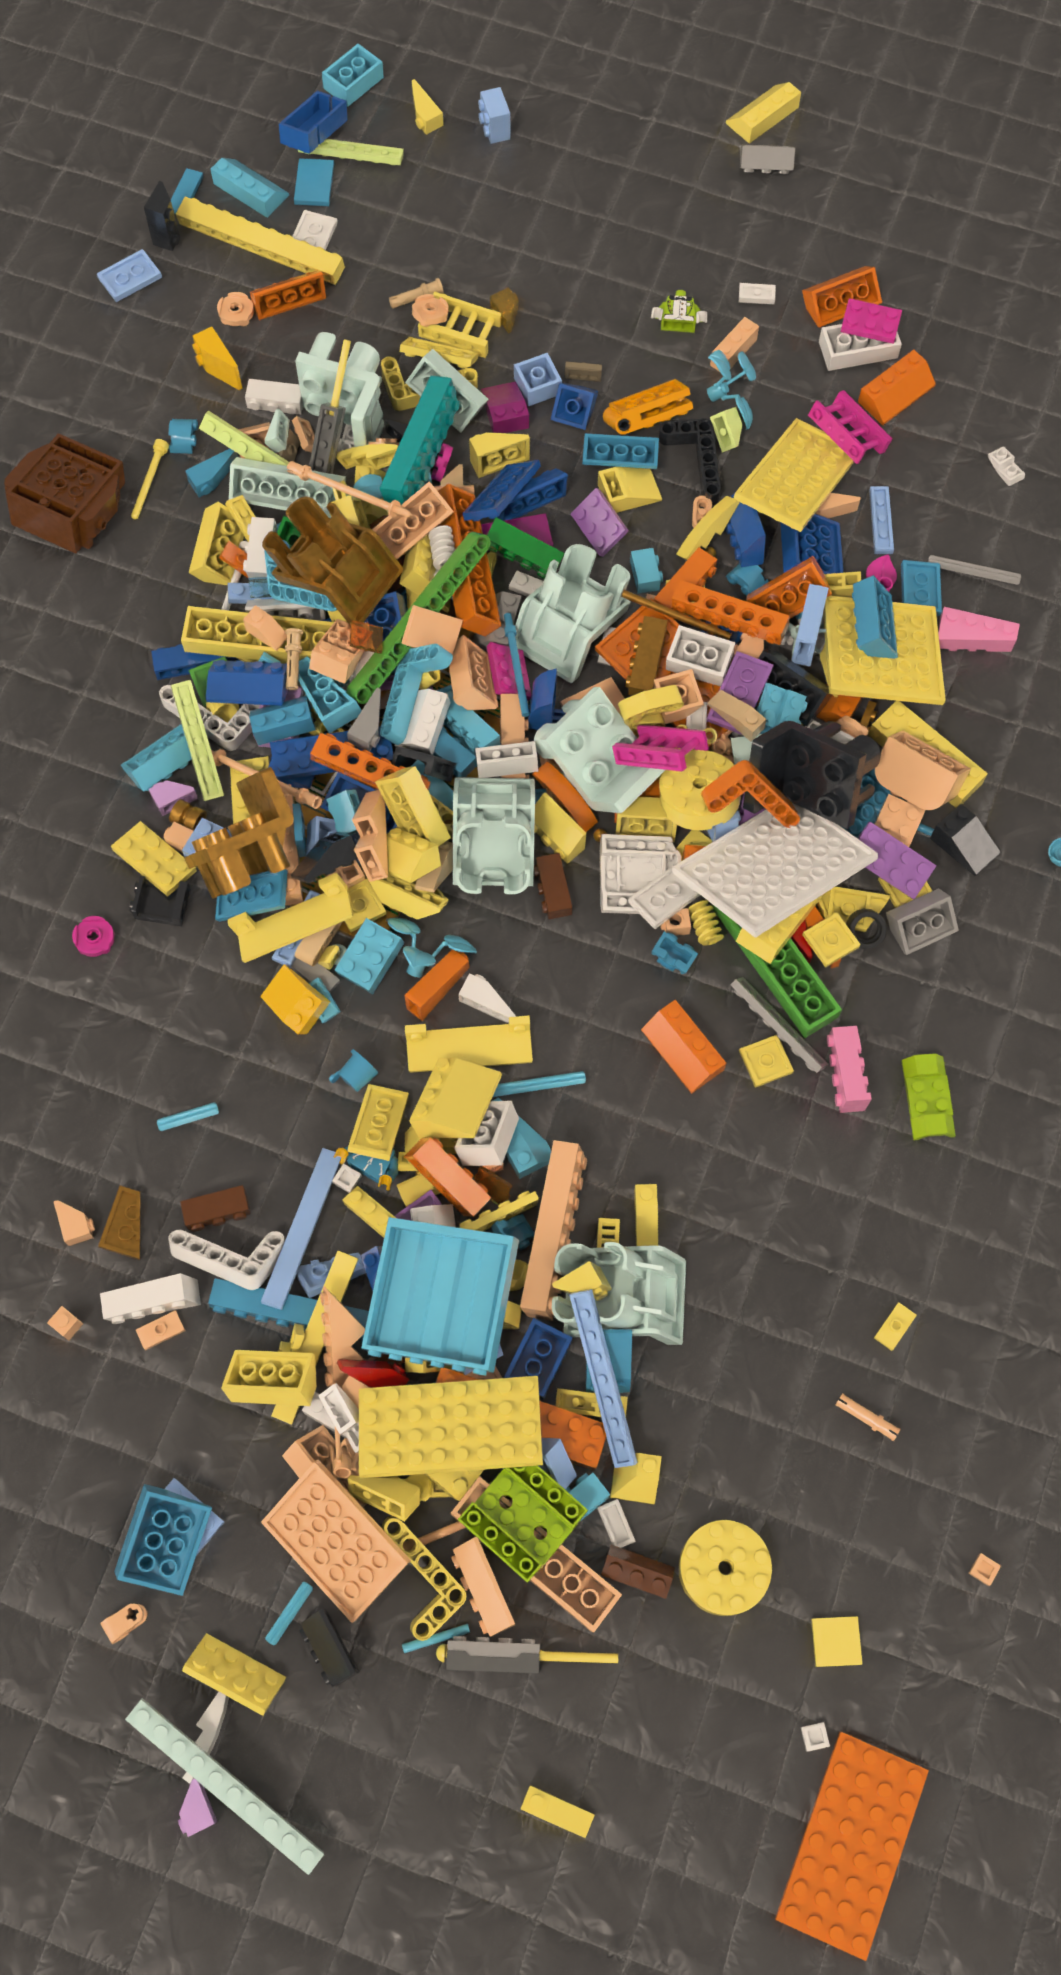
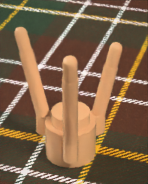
[711,730,733,755]
[329,1427,359,1479]

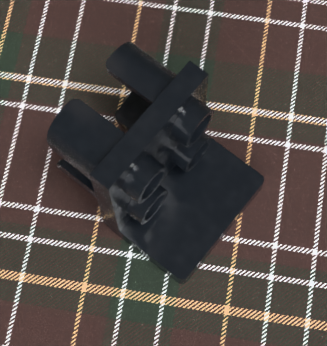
[743,721,881,829]

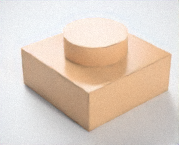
[969,1553,1001,1586]

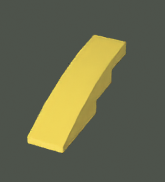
[336,444,398,470]
[676,496,740,560]

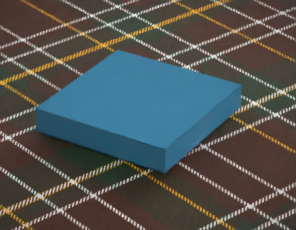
[292,803,306,857]

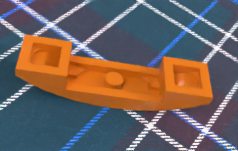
[532,761,598,832]

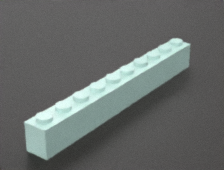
[125,1698,324,1875]

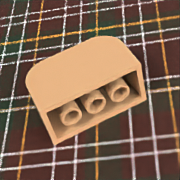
[875,730,971,810]

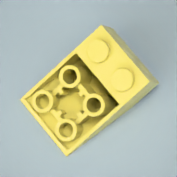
[598,467,662,513]

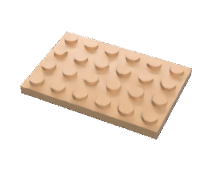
[261,1459,411,1623]

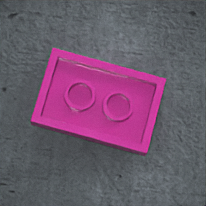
[840,298,902,344]
[487,642,532,701]

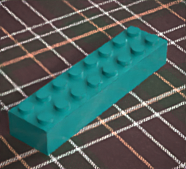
[380,376,460,512]

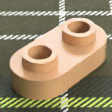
[692,496,712,528]

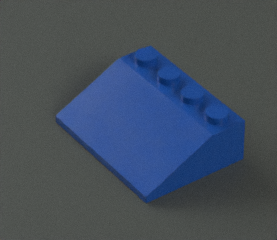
[780,514,844,574]

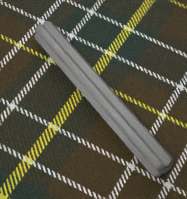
[928,555,1021,585]

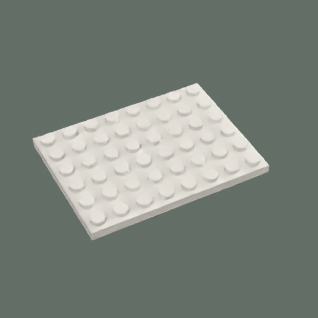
[673,803,878,938]

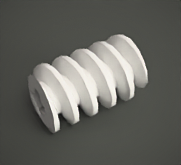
[429,526,456,570]

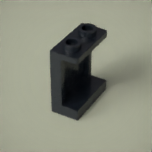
[392,746,456,782]
[130,875,191,927]

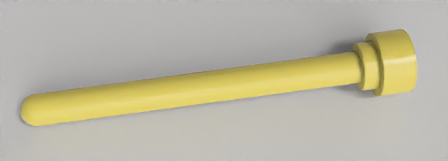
[131,439,169,520]

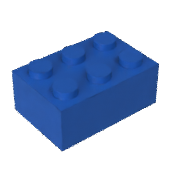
[504,1318,573,1401]

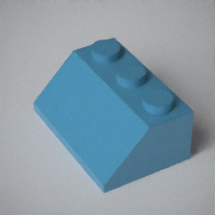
[249,696,316,746]

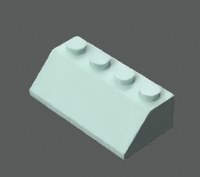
[405,349,489,433]

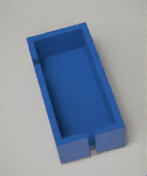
[279,90,348,154]

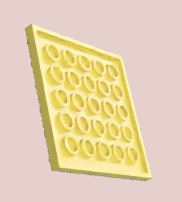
[823,595,946,705]

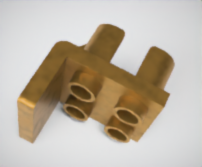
[262,497,403,627]
[184,767,294,899]

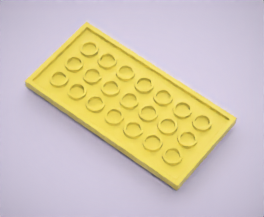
[733,418,854,532]
[359,1376,543,1478]

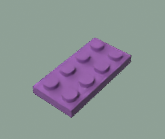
[707,651,773,735]
[857,822,936,899]

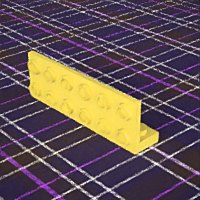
[227,873,353,963]
[405,1016,533,1073]

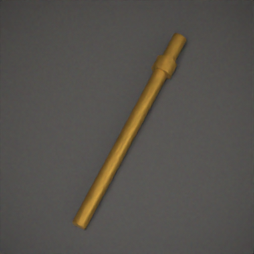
[621,590,732,640]

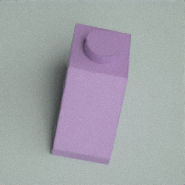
[149,780,198,816]
[178,1778,218,1837]

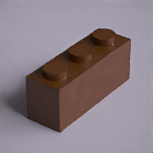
[534,853,572,920]
[180,1185,251,1232]
[601,1545,675,1599]

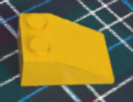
[192,327,242,390]
[260,964,330,1034]

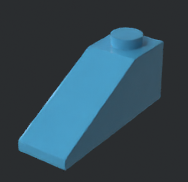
[185,449,238,497]

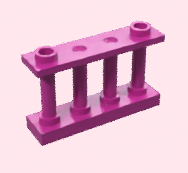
[808,390,893,464]
[612,725,709,771]

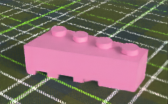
[938,607,1020,652]
[827,1026,872,1113]

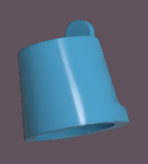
[329,1049,379,1092]

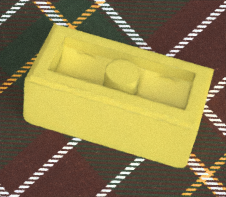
[396,1174,440,1207]

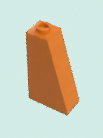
[404,949,469,1021]

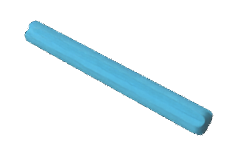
[493,1071,586,1097]

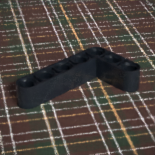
[658,418,721,506]

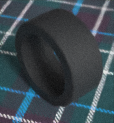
[846,908,887,949]

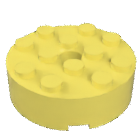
[659,750,741,830]
[679,1520,772,1616]

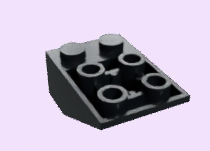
[291,832,358,883]

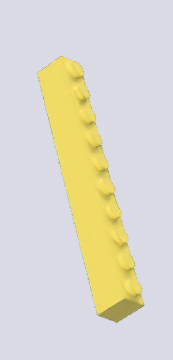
[176,197,345,285]

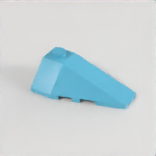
[492,1097,551,1179]

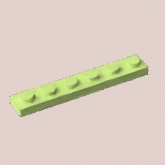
[298,139,404,165]
[199,411,289,466]
[170,680,224,801]

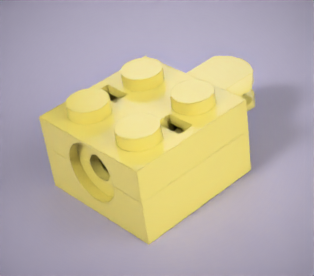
[330,480,370,528]

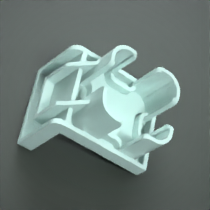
[295,332,384,447]
[515,544,631,683]
[534,687,665,813]
[453,777,535,894]
[552,1242,686,1345]

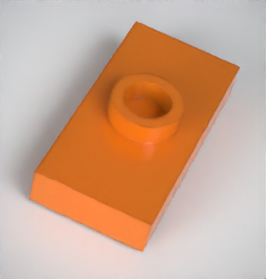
[219,541,251,579]

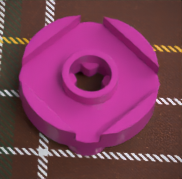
[431,443,453,482]
[72,916,115,957]

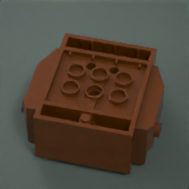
[4,433,125,554]

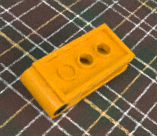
[603,379,693,434]

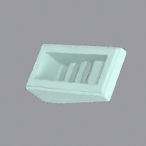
[265,409,290,453]

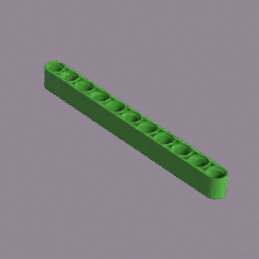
[346,532,491,704]

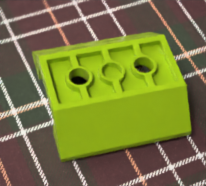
[458,1466,588,1583]

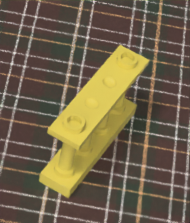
[418,292,501,358]

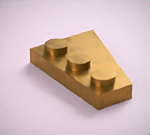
[98,1186,140,1260]

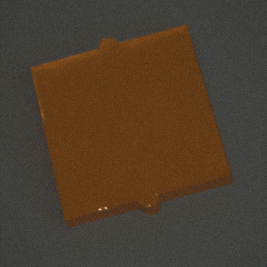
[349,620,383,654]
[474,1166,513,1205]

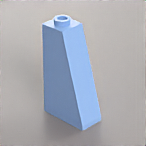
[792,584,829,666]

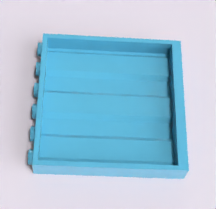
[361,1217,519,1376]

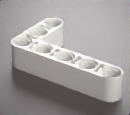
[159,685,260,751]
[168,1230,285,1290]

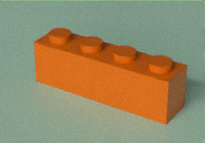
[654,547,717,609]

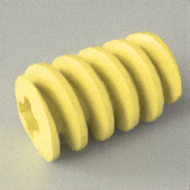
[688,900,724,946]

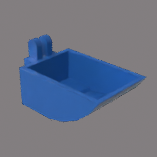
[528,668,566,730]

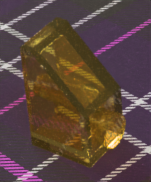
[490,287,519,333]

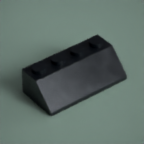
[759,647,832,726]

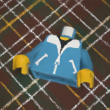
[333,1146,398,1191]

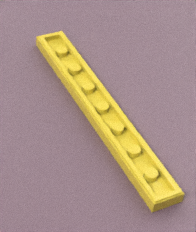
[271,1251,359,1424]

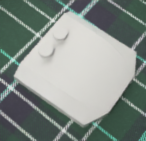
[600,834,681,914]

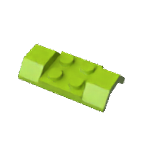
[902,1054,956,1140]

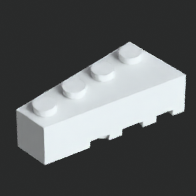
[100,1273,201,1324]

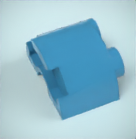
[169,419,198,454]
[726,563,769,596]
[651,931,698,974]
[491,1214,535,1250]

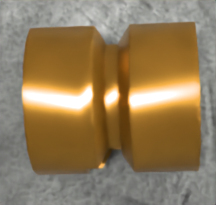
[169,799,207,831]

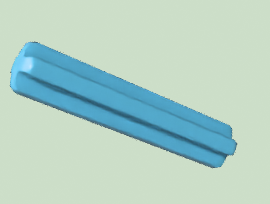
[157,1102,219,1131]
[265,1582,313,1645]

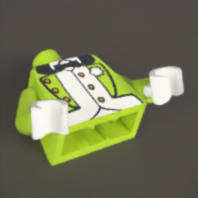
[651,290,707,333]

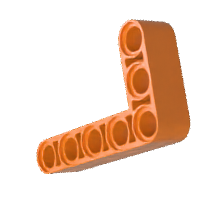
[701,760,800,828]

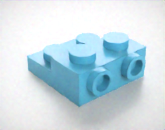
[757,683,807,728]

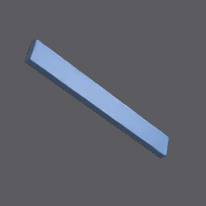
[261,1148,341,1310]
[569,1289,638,1468]

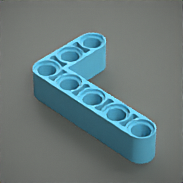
[264,540,337,611]
[380,644,453,745]

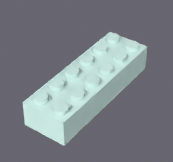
[229,457,346,518]

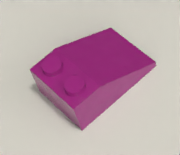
[480,382,529,433]

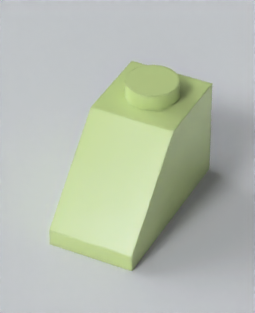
[710,407,742,453]

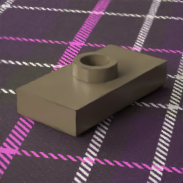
[565,362,602,382]
[277,429,300,462]

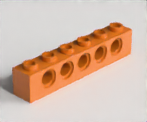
[671,580,790,645]
[310,733,431,791]

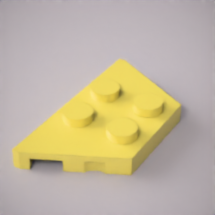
[817,887,890,932]

